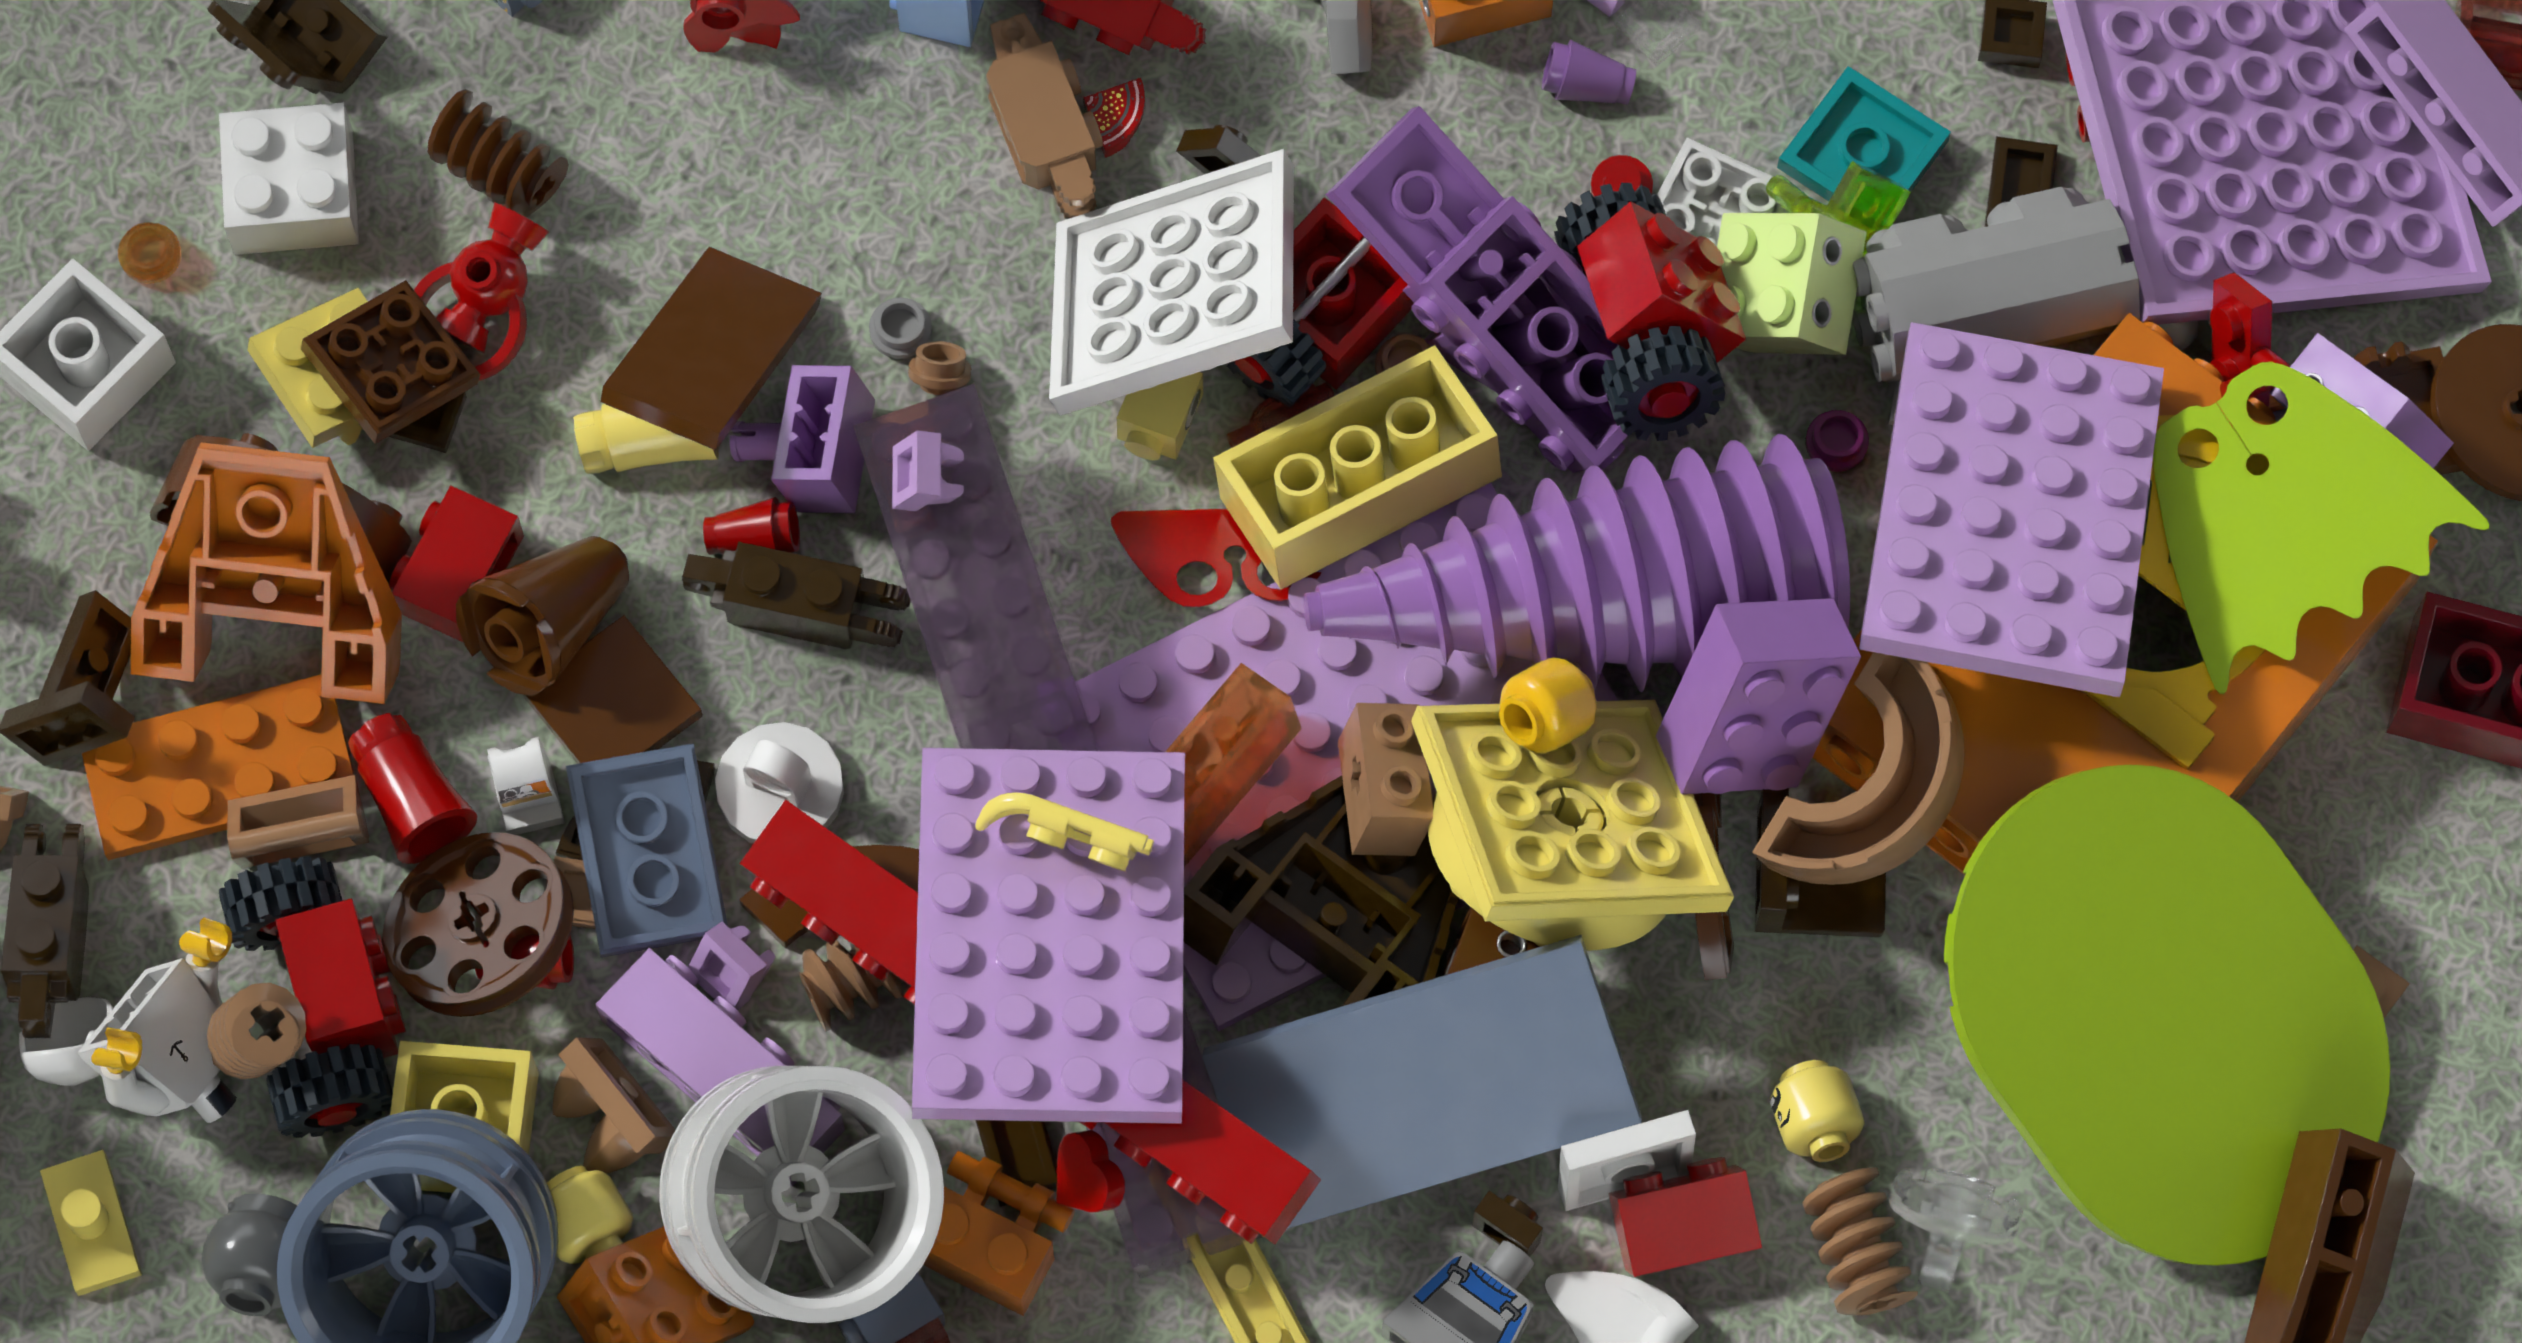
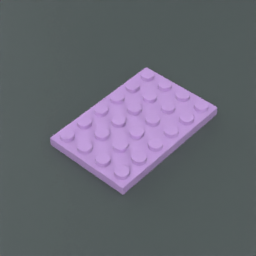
[1859,322,2164,697]
[912,748,1185,1123]

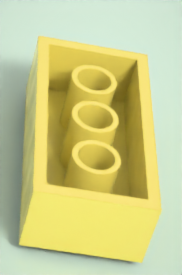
[1213,345,1502,590]

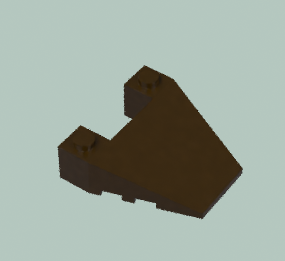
[1183,776,1460,1007]

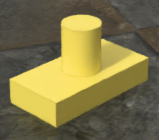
[40,1150,142,1296]

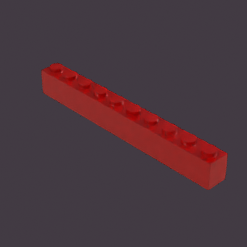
[740,799,1321,1245]

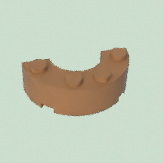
[1752,652,1965,885]

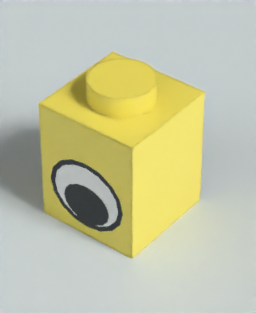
[1117,372,1203,460]

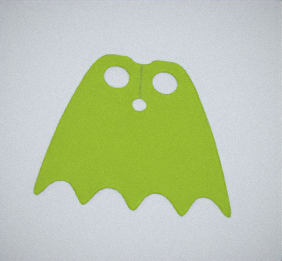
[2153,362,2490,694]

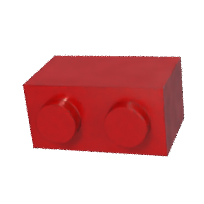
[389,485,524,643]
[1608,1157,1762,1277]

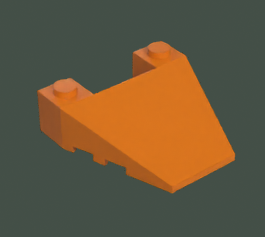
[131,442,402,704]

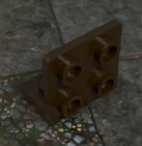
[1755,788,1886,937]

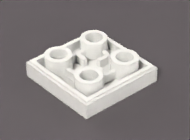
[1657,138,1799,246]

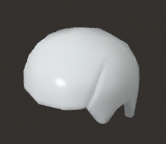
[19,997,114,1086]

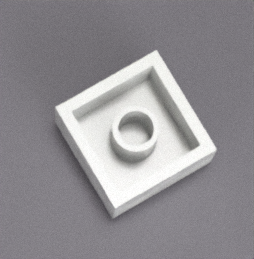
[219,102,359,255]
[0,258,176,451]

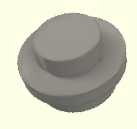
[869,297,932,359]

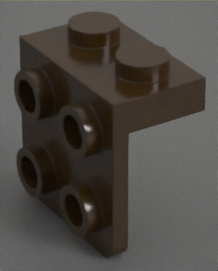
[207,0,388,94]

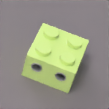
[1717,213,1867,355]

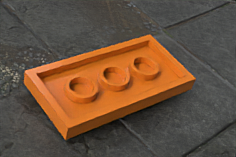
[82,674,354,861]

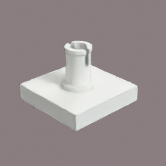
[1558,1110,1696,1211]

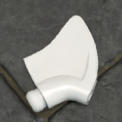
[1545,1271,1699,1343]

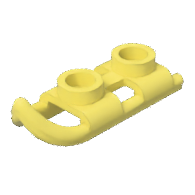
[975,792,1154,871]

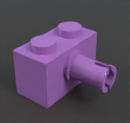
[730,365,875,513]

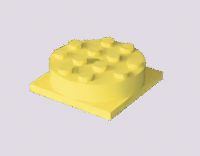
[1411,700,1734,951]

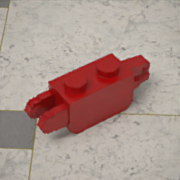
[1040,0,1207,55]

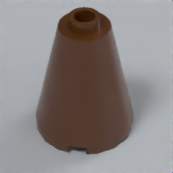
[456,536,629,696]

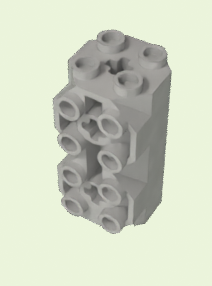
[1853,187,2140,383]

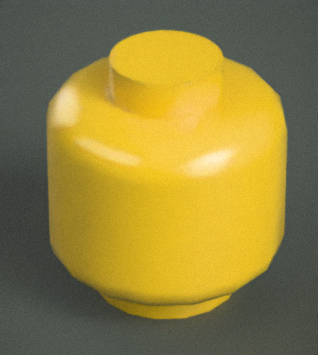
[1499,657,1597,754]

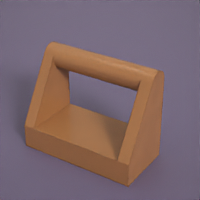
[227,775,369,868]

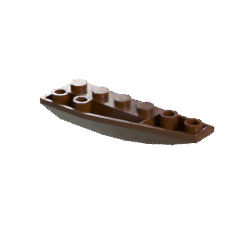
[2244,1128,2415,1343]

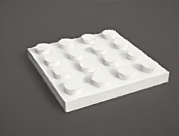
[1049,149,1294,416]

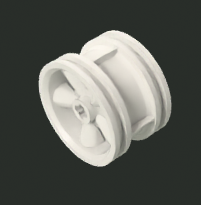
[659,1066,944,1323]

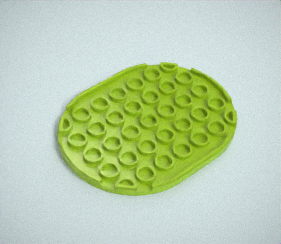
[1944,764,2390,1266]

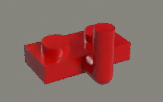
[2210,272,2290,407]

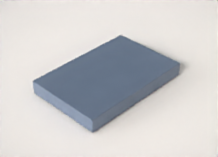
[566,743,728,958]

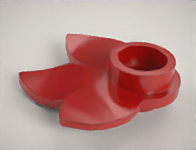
[683,0,800,53]

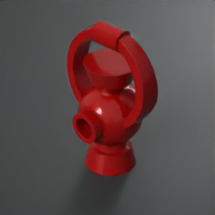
[414,202,550,381]

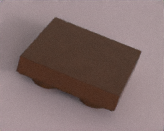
[301,280,480,444]
[523,615,703,764]

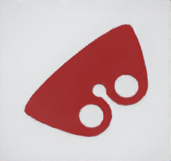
[1111,509,1322,607]

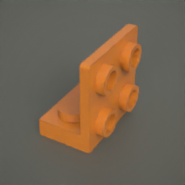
[557,1226,754,1343]

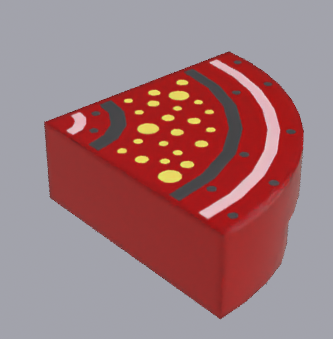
[1083,77,1145,158]

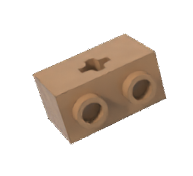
[1338,703,1434,856]

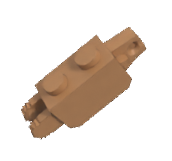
[986,13,1103,218]

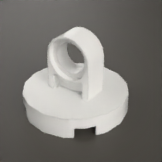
[715,722,844,844]

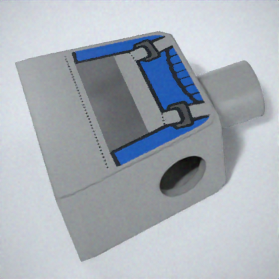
[1381,1241,1535,1343]

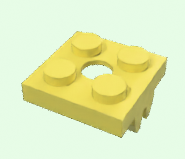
[247,288,368,448]

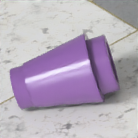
[1541,40,1636,105]

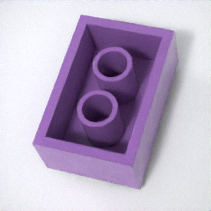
[1656,598,1861,794]

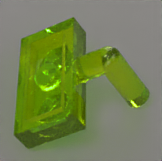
[1766,160,1911,258]

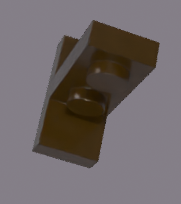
[0,590,135,766]

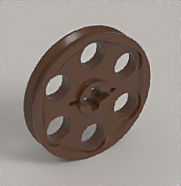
[382,832,574,1017]

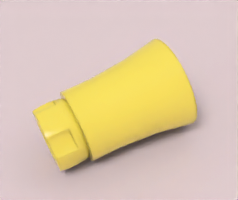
[573,404,719,474]

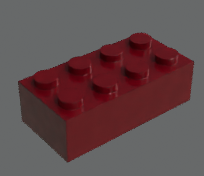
[2386,591,2522,769]

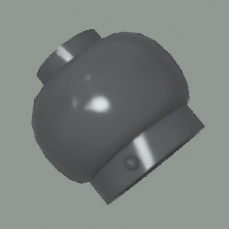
[202,1193,297,1316]

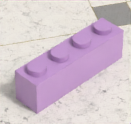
[2344,0,2522,227]
[596,948,845,1187]

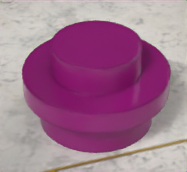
[1805,410,1869,472]

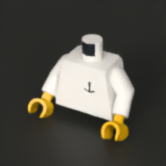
[77,917,237,1123]

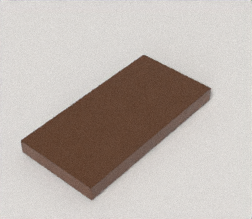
[600,247,822,450]

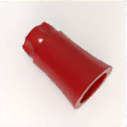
[348,713,478,864]

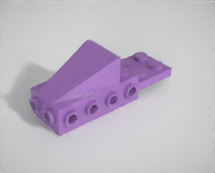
[1325,106,1628,473]

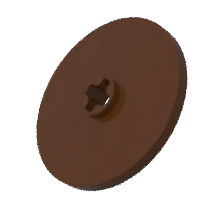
[2430,324,2522,501]

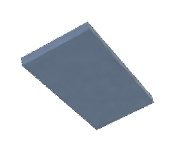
[1202,935,1642,1229]

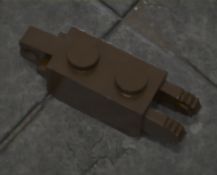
[682,542,913,649]
[1,824,89,1038]

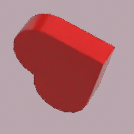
[1056,1130,1125,1212]

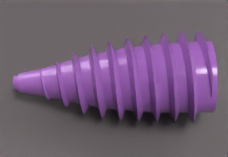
[1304,434,1850,693]

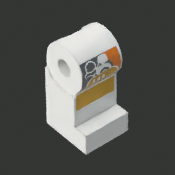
[487,737,565,835]

